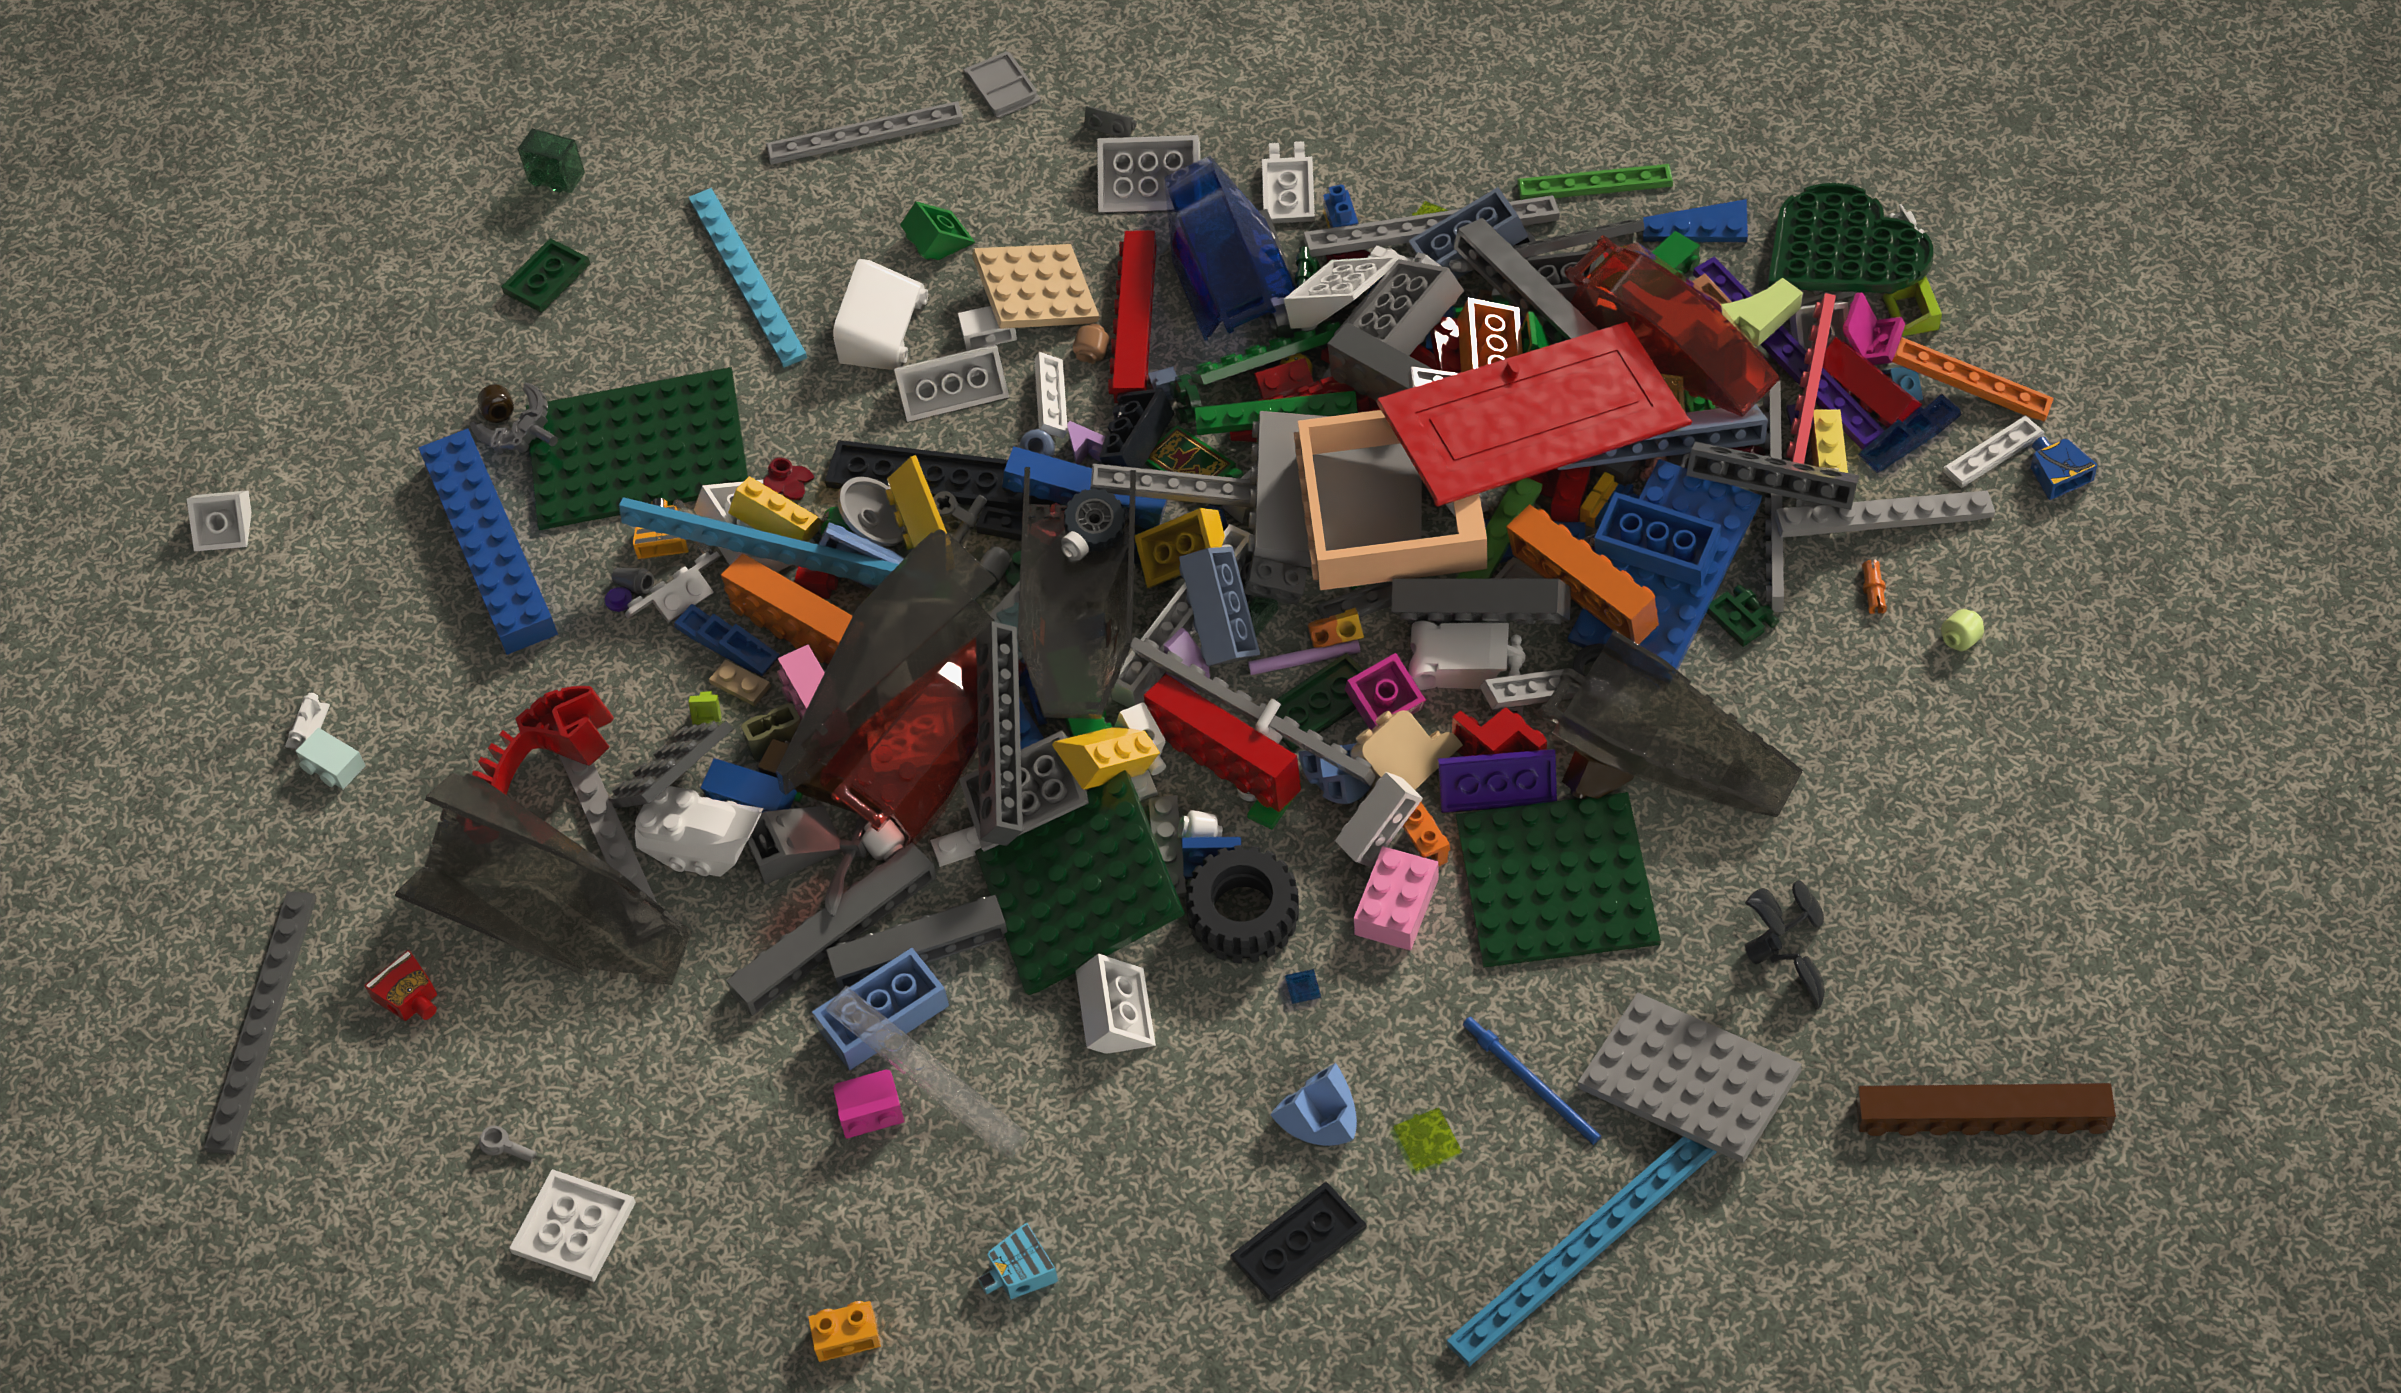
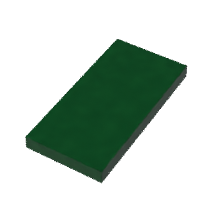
[1275,653,1364,751]

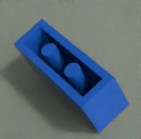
[700,758,797,813]

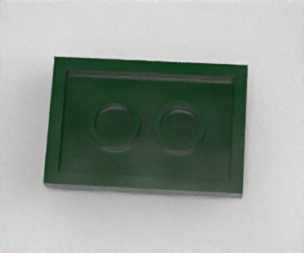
[501,238,590,313]

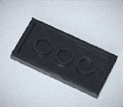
[1230,1181,1367,1302]

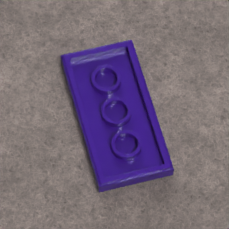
[1438,749,1557,813]

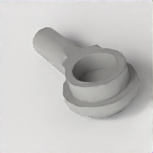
[479,1126,537,1163]

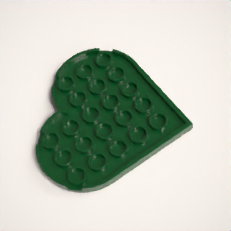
[1768,183,1933,294]

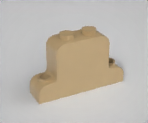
[1351,710,1463,799]

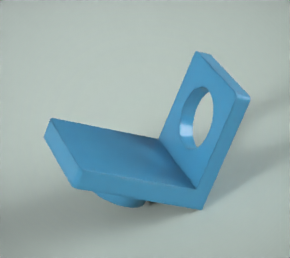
[1882,366,1923,401]

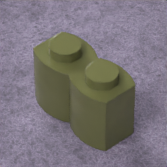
[741,703,806,760]

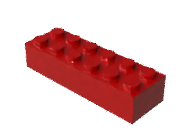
[1143,674,1301,812]

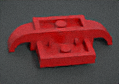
[1254,358,1321,401]

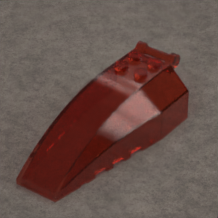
[820,637,1026,846]

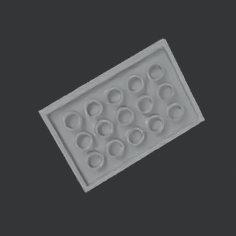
[1578,993,1802,1163]

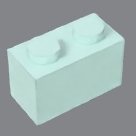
[296,728,366,789]

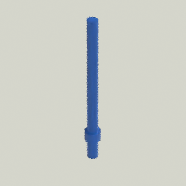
[1463,1017,1602,1145]

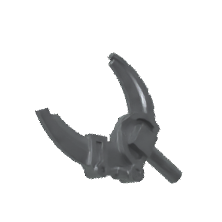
[470,383,558,454]

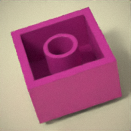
[1345,653,1426,730]

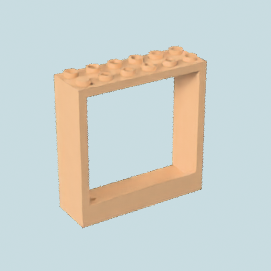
[1293,410,1487,590]

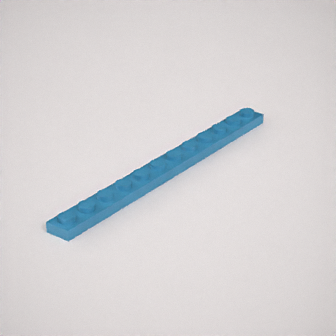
[619,497,936,599]
[1447,1136,1717,1367]

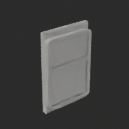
[963,51,1041,119]

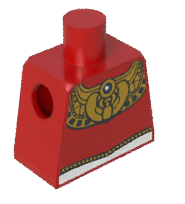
[364,950,438,1021]

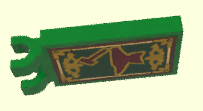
[1145,425,1244,506]

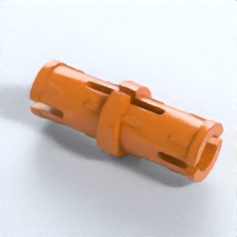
[1862,560,1887,614]

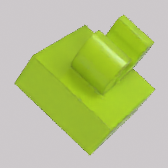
[688,691,721,725]

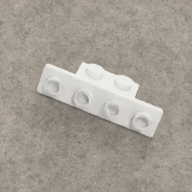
[625,551,720,623]

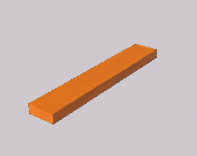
[1892,337,2054,421]

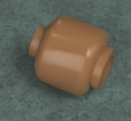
[1073,324,1110,364]

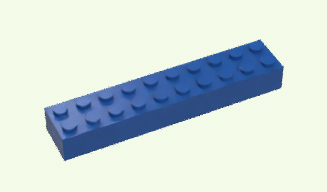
[418,428,558,655]

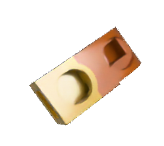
[1307,608,1364,648]

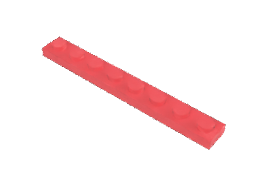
[1786,293,1836,464]

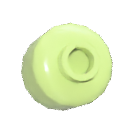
[1941,609,1984,651]

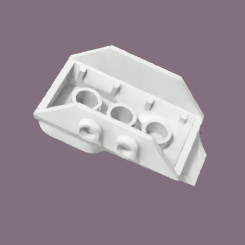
[635,786,763,877]

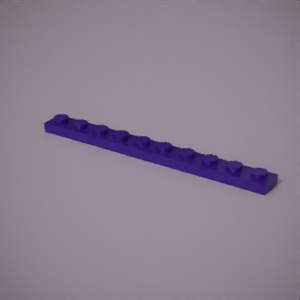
[1693,256,1885,451]

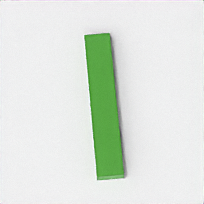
[1517,164,1673,200]

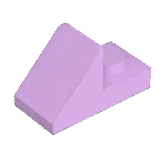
[1067,421,1106,465]

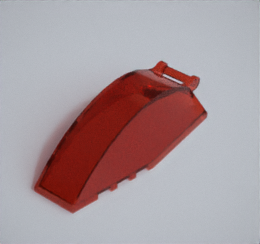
[1565,235,1780,417]

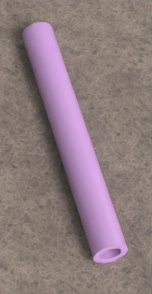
[1248,639,1360,675]

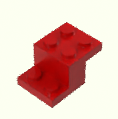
[1452,707,1547,757]

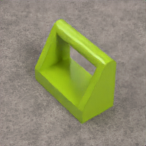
[1883,276,1942,337]

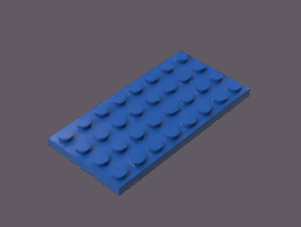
[1568,459,1761,681]

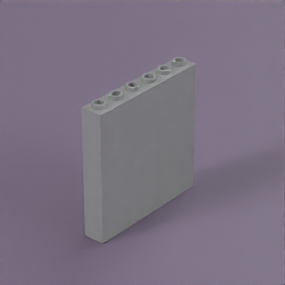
[1248,411,1422,567]

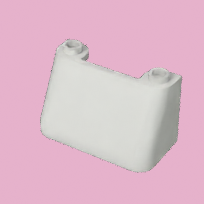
[833,259,928,370]

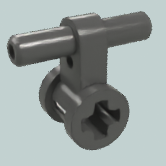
[933,491,987,544]

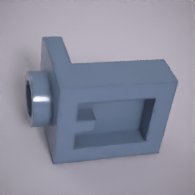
[1148,367,1177,400]

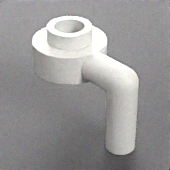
[1061,531,1091,566]
[1254,699,1282,744]

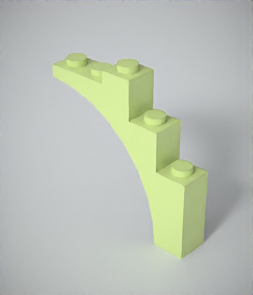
[1622,278,1803,355]

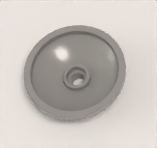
[837,477,906,547]

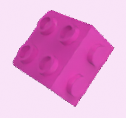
[1843,292,1905,365]
[833,1070,905,1139]

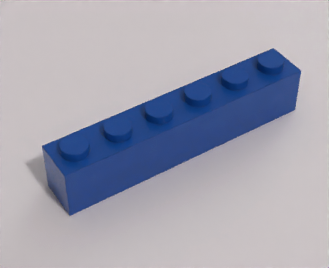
[1002,446,1168,529]

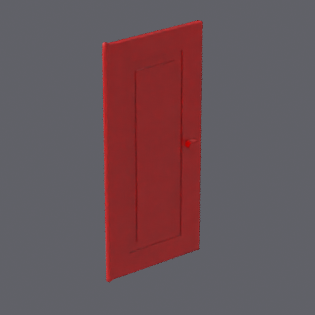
[1376,322,1692,506]

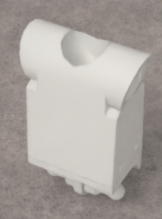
[1409,621,1525,690]

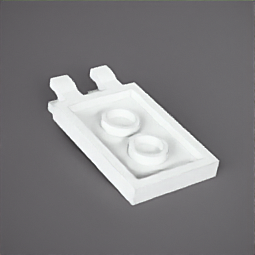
[1262,142,1315,223]

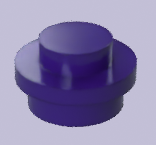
[605,587,632,612]

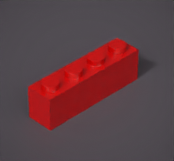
[1822,337,1922,429]

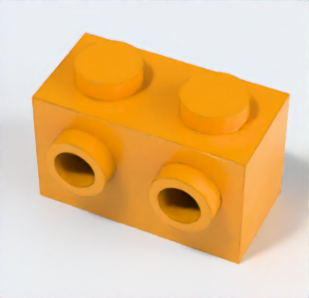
[808,1301,881,1362]

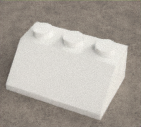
[1076,954,1155,1054]

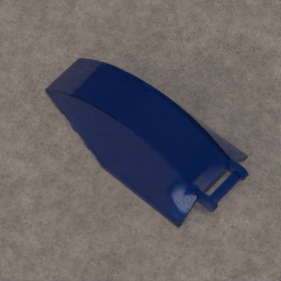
[1164,156,1296,341]

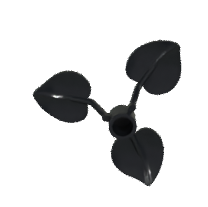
[1745,880,1825,1010]

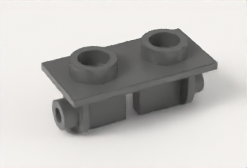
[1084,106,1137,138]

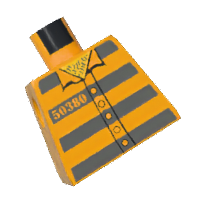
[633,498,689,559]

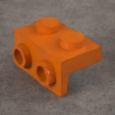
[1402,802,1450,867]

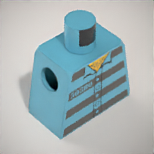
[978,1223,1058,1299]

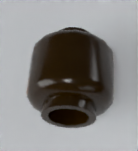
[477,384,514,423]

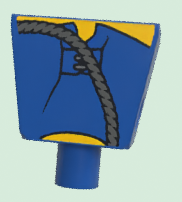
[2031,437,2098,500]

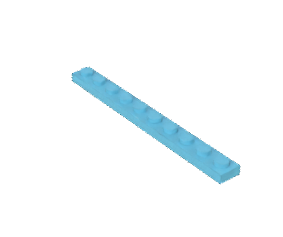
[689,188,807,368]

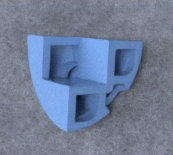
[1298,743,1372,804]
[1270,1063,1357,1146]

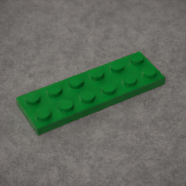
[1190,320,1342,385]

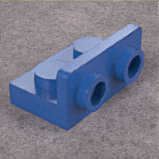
[1182,837,1241,879]

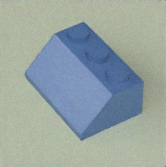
[818,522,904,593]

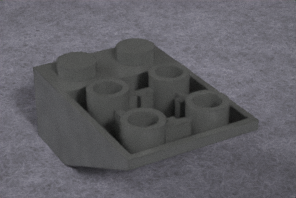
[746,806,842,885]

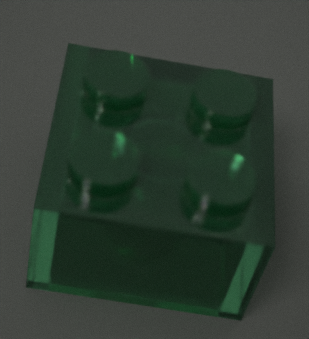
[518,128,585,193]

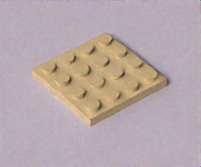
[972,244,1099,329]

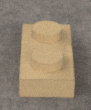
[709,660,771,706]

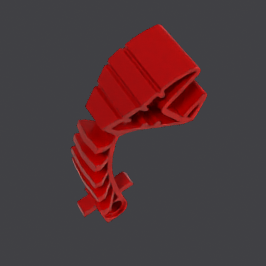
[457,686,614,844]

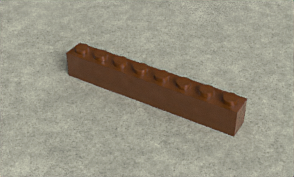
[1856,1083,2116,1136]

